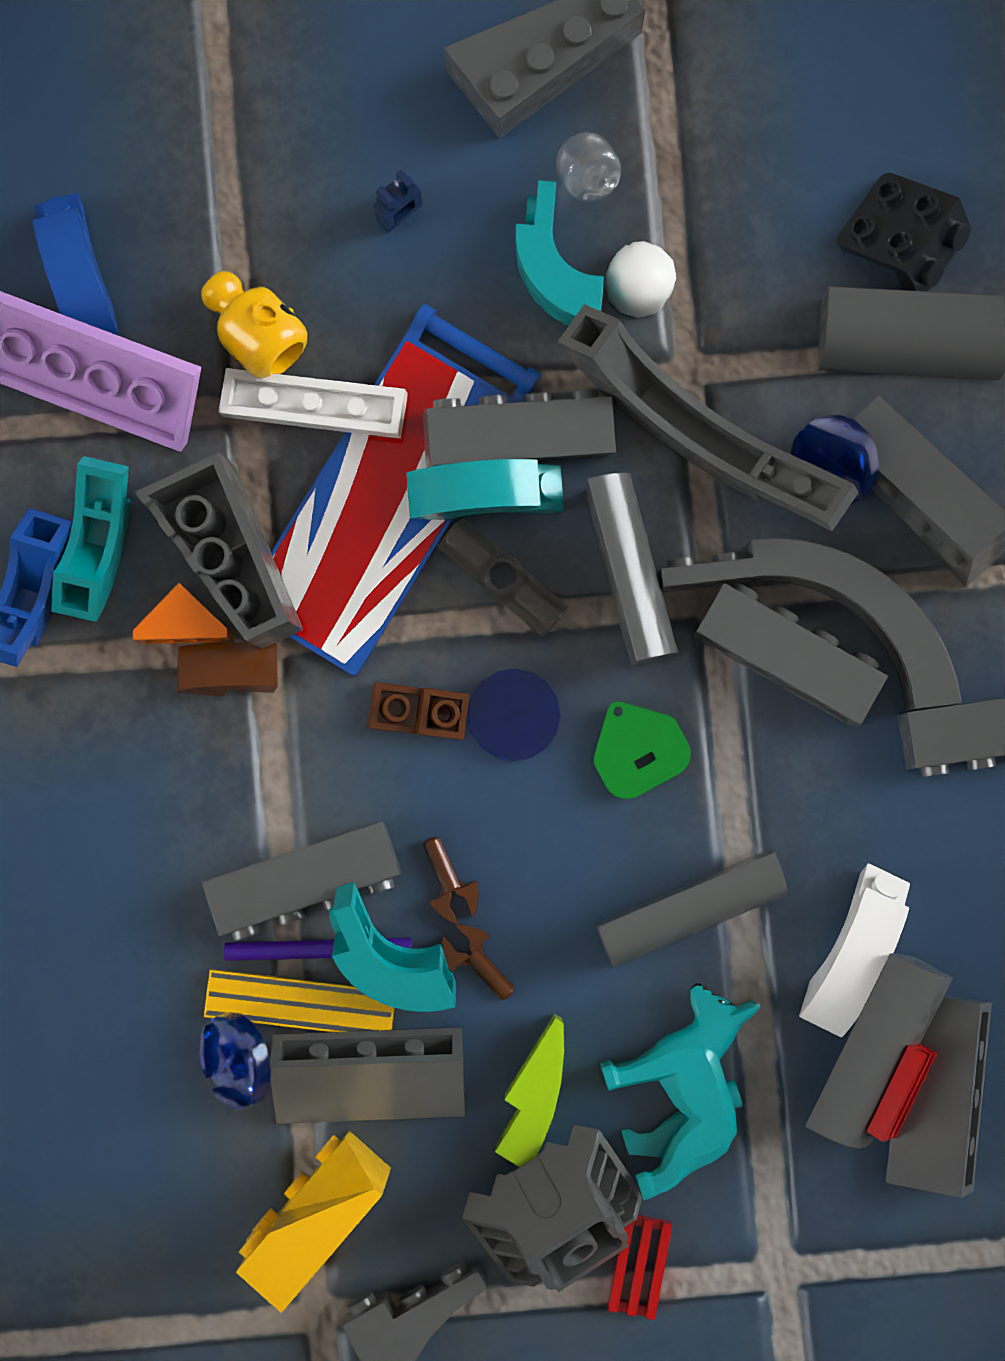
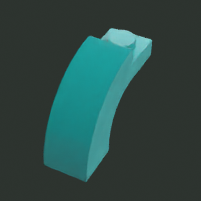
[515,180,604,326]
[51,456,131,622]
[406,459,564,520]
[329,882,456,1012]

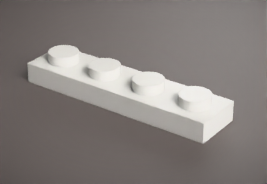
[218,368,408,439]

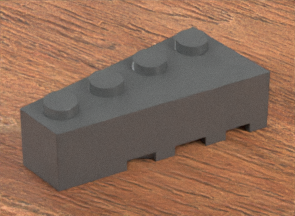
[444,0,646,139]
[838,396,1005,587]
[135,452,304,649]

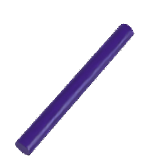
[224,937,412,961]

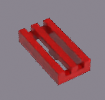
[866,1044,938,1142]
[607,1215,672,1320]

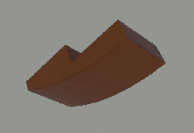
[177,642,278,696]
[367,682,470,740]

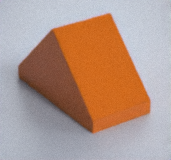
[133,583,234,645]

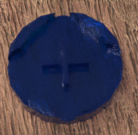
[791,415,879,505]
[468,668,561,762]
[199,1012,271,1110]

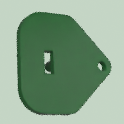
[593,701,691,799]

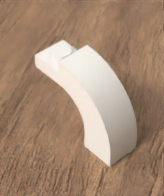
[799,863,910,1038]

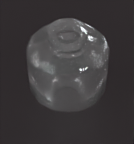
[556,132,621,202]

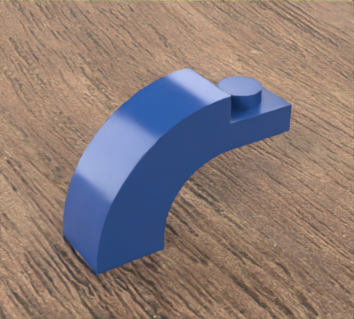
[32,192,119,335]
[0,508,73,667]

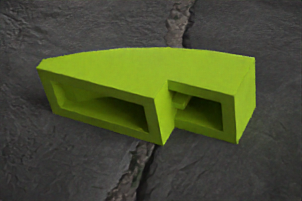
[495,1014,564,1167]

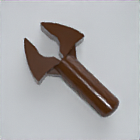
[423,837,479,924]
[442,923,515,1000]

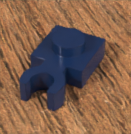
[374,170,423,233]

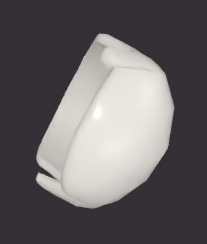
[604,241,676,318]

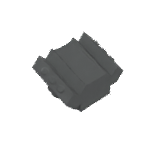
[462,1125,642,1292]

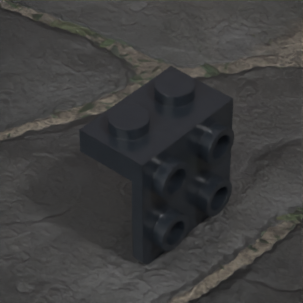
[837,173,972,292]

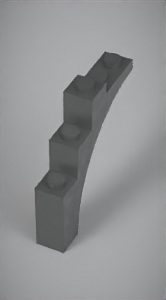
[341,1260,487,1361]

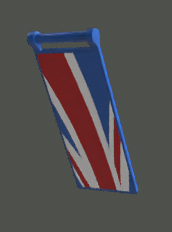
[271,303,542,676]

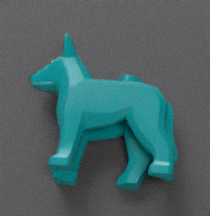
[599,983,760,1201]

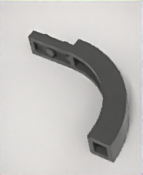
[558,304,858,531]
[657,538,962,712]

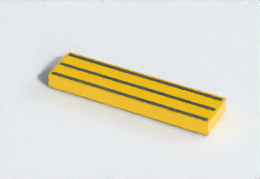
[204,969,395,1032]

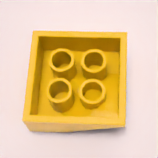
[236,1131,391,1313]

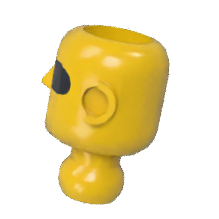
[201,271,307,378]

